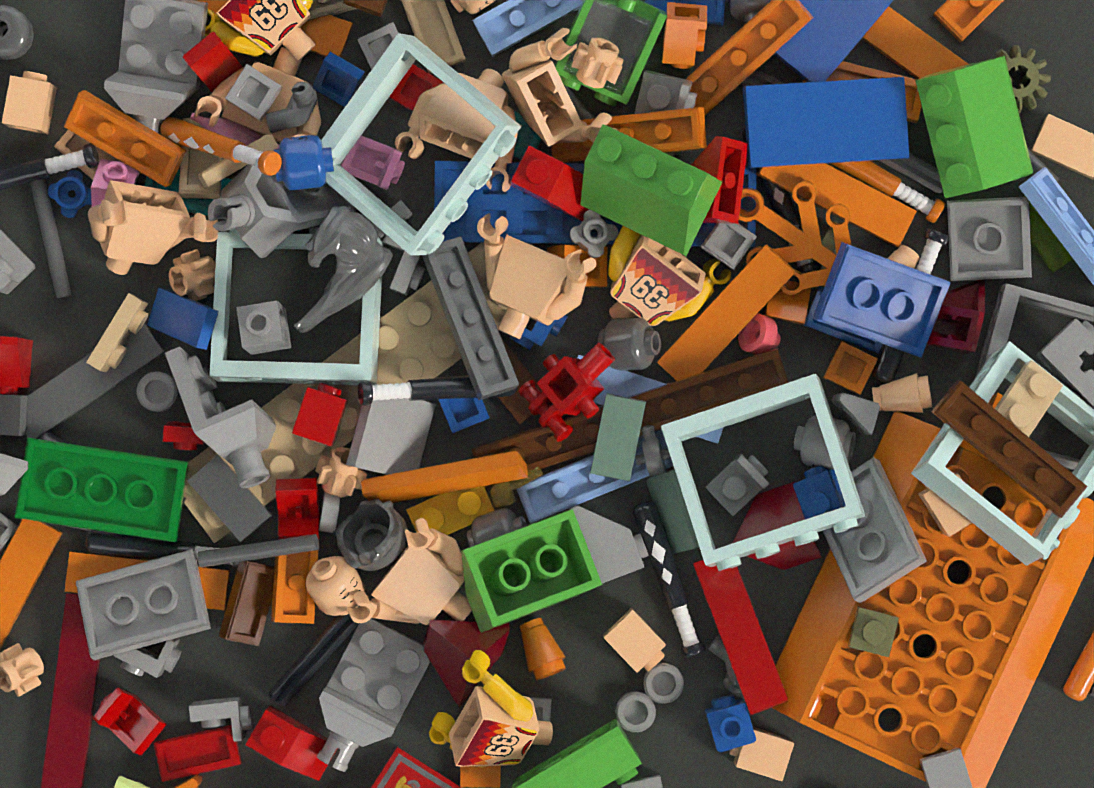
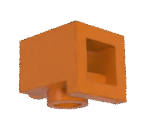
[662,2,707,69]

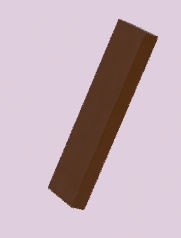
[931,380,1088,518]

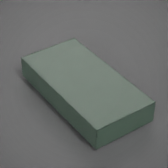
[590,393,646,481]

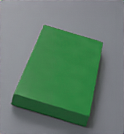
[14,438,189,542]

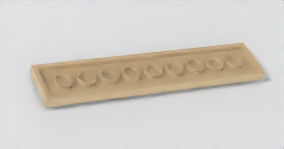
[184,243,507,543]

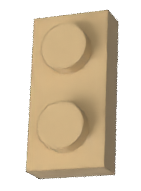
[86,293,148,372]
[995,360,1063,437]

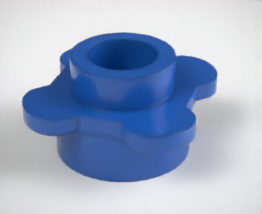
[48,170,92,218]

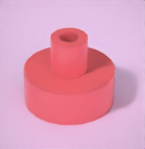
[738,313,781,355]

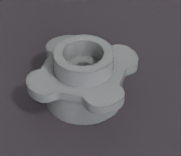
[570,210,618,258]

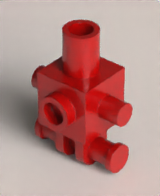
[518,343,615,442]

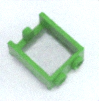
[554,0,667,106]

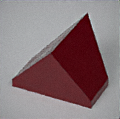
[927,279,985,354]
[732,481,822,570]
[423,620,510,708]

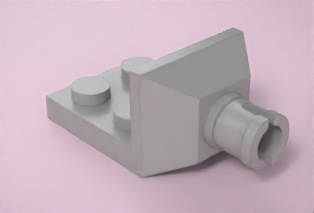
[104,0,208,135]
[208,164,356,258]
[165,347,276,488]
[317,618,430,772]

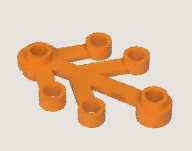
[739,180,851,295]

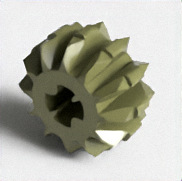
[995,45,1051,113]

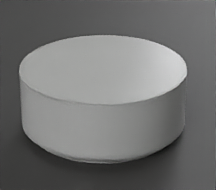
[137,372,179,412]
[319,491,340,533]
[643,662,684,704]
[615,691,656,732]

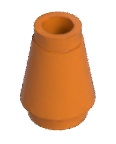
[519,617,566,680]

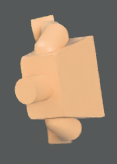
[502,28,617,146]
[194,47,321,143]
[395,69,518,192]
[88,180,218,275]
[477,213,596,339]
[347,518,472,625]

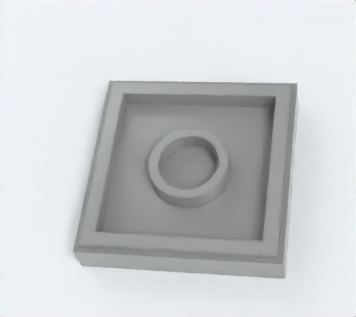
[947,197,1032,281]
[346,398,436,475]

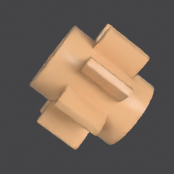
[571,37,624,88]
[169,249,216,301]
[315,447,367,498]
[0,643,44,697]

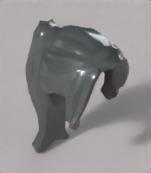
[294,206,393,333]

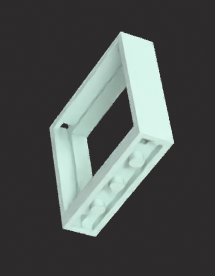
[321,33,521,256]
[210,228,383,385]
[911,341,1094,566]
[661,374,866,571]

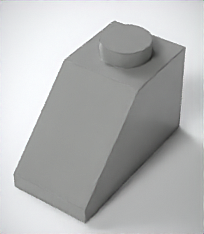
[570,505,649,583]

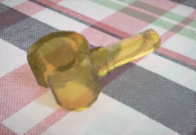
[490,466,543,507]

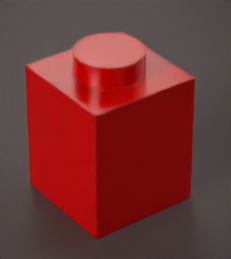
[292,382,349,446]

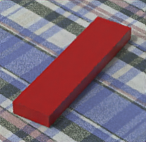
[693,560,788,715]

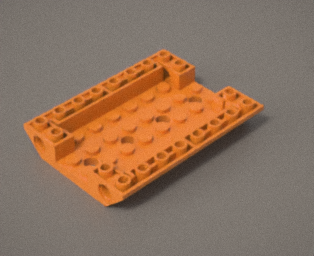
[772,411,1094,788]

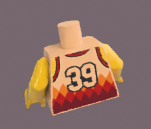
[205,0,316,61]
[608,226,731,326]
[429,650,553,768]

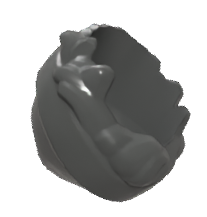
[335,499,407,571]

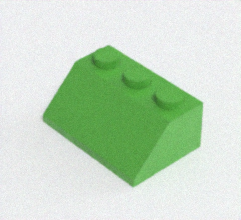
[915,56,1033,198]
[581,124,722,256]
[461,509,602,633]
[512,718,642,788]

